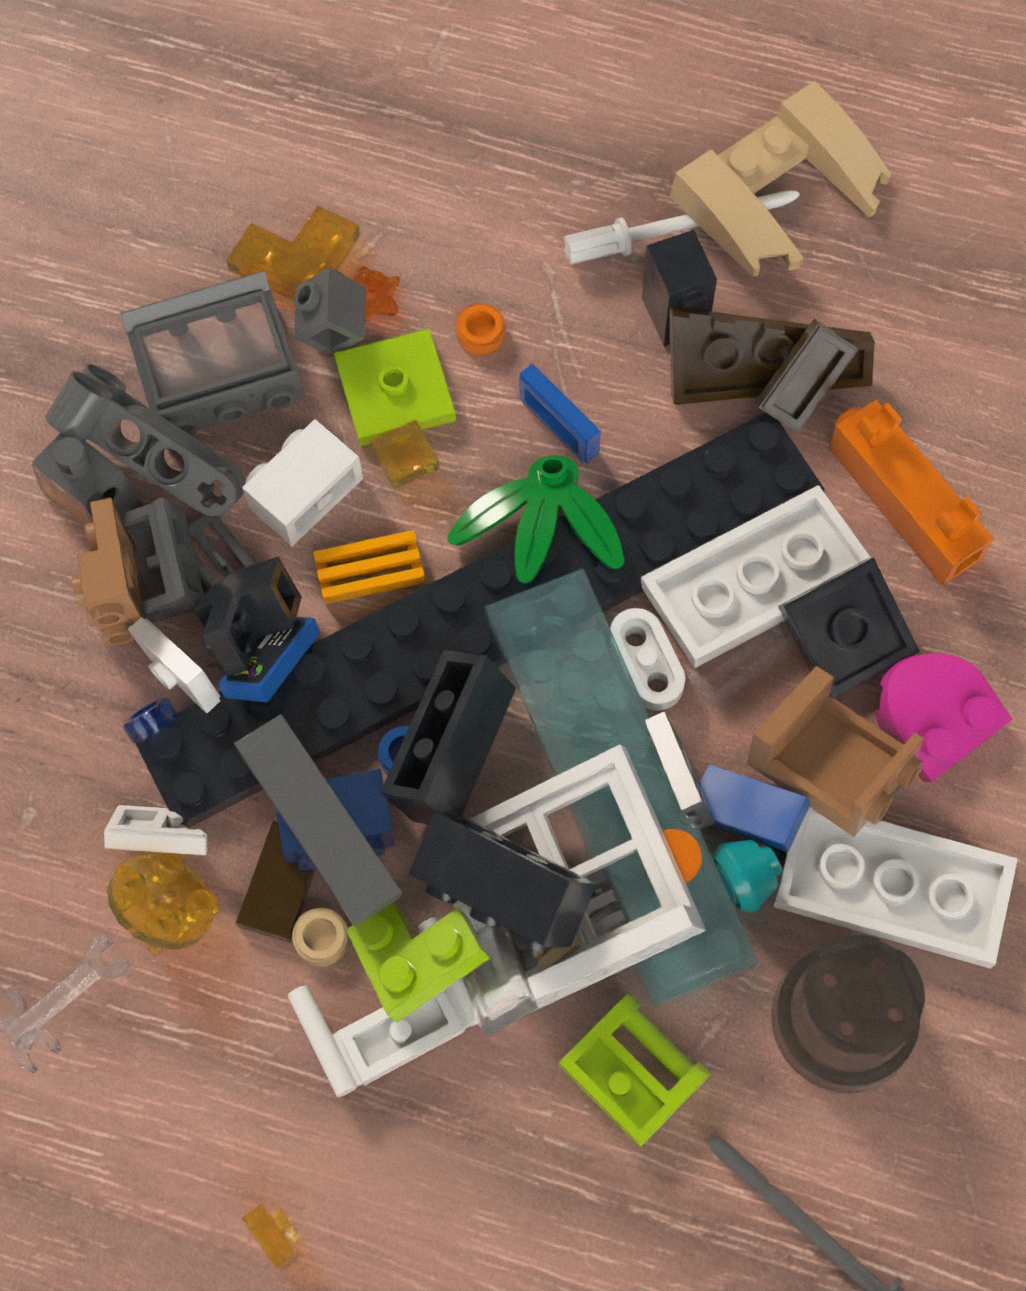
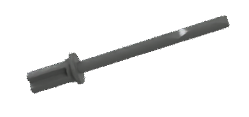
[708,1136,905,1291]

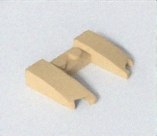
[670,81,891,277]

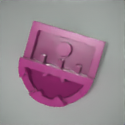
[876,653,1012,782]

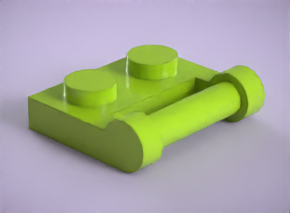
[558,993,712,1148]

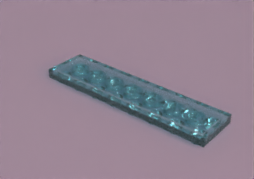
[485,569,758,1008]

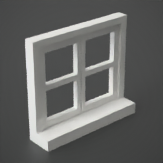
[453,744,706,1024]

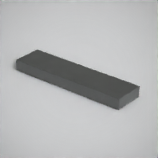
[234,714,402,927]

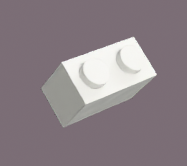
[242,419,363,546]

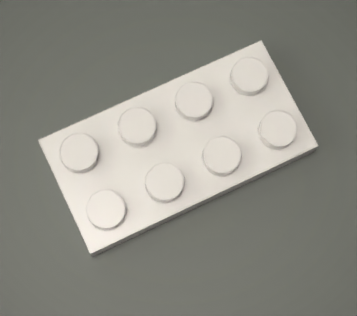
[641,485,871,669]
[773,807,1018,969]

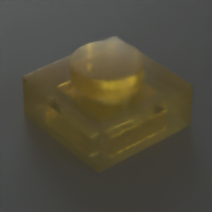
[371,420,439,490]
[242,1204,302,1271]

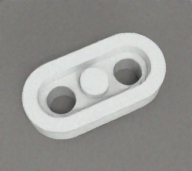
[609,608,685,711]

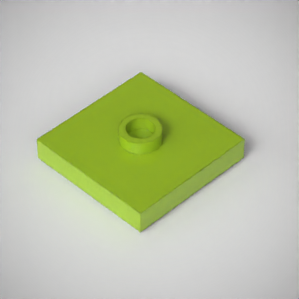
[334,329,456,446]

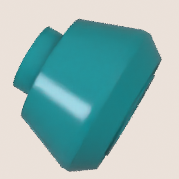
[712,840,783,913]

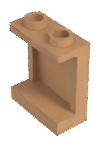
[747,666,924,837]

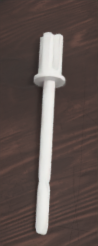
[563,191,800,265]

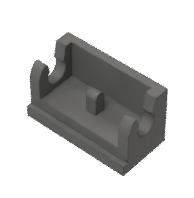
[121,498,204,623]

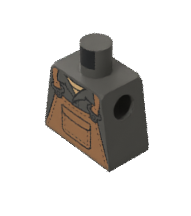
[31,433,143,529]

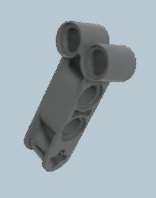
[45,363,245,516]

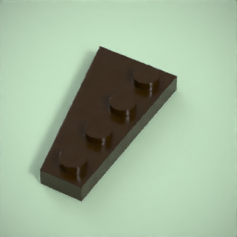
[670,306,875,405]

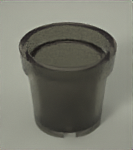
[771,935,925,1093]

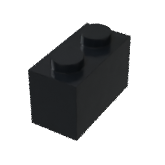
[642,230,717,346]

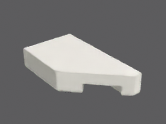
[104,805,207,855]

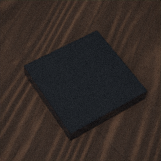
[778,557,920,699]

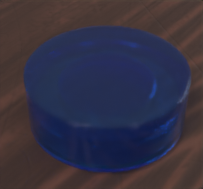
[122,697,178,743]

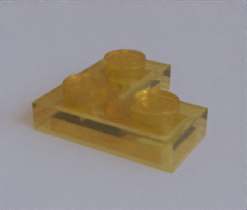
[226,206,360,301]

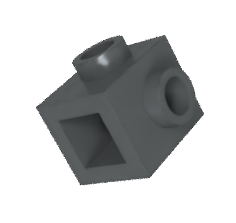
[294,268,366,356]

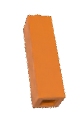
[829,399,994,586]

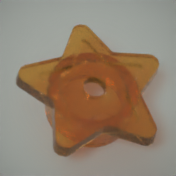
[353,267,400,322]

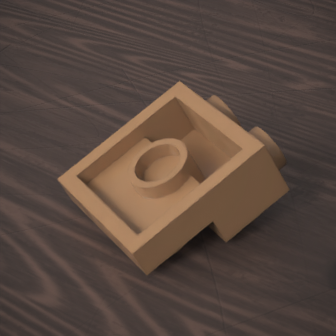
[72,498,146,645]

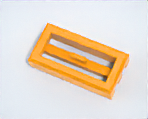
[313,530,426,605]

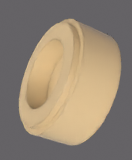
[292,908,350,966]

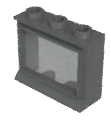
[120,270,304,435]

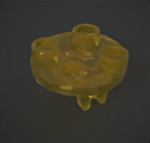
[106,852,219,957]

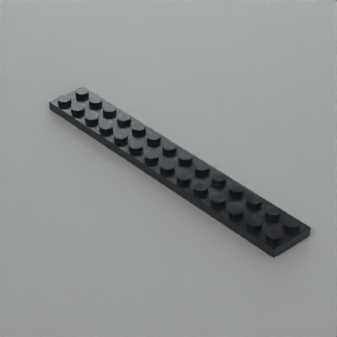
[132,413,825,828]

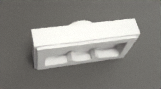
[128,617,221,713]

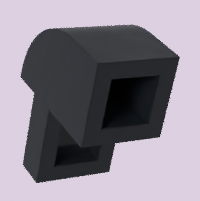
[195,556,302,676]

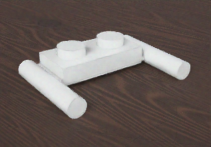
[287,917,487,1097]

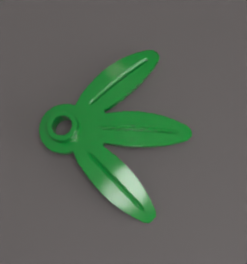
[447,455,624,583]

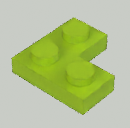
[346,902,490,1023]

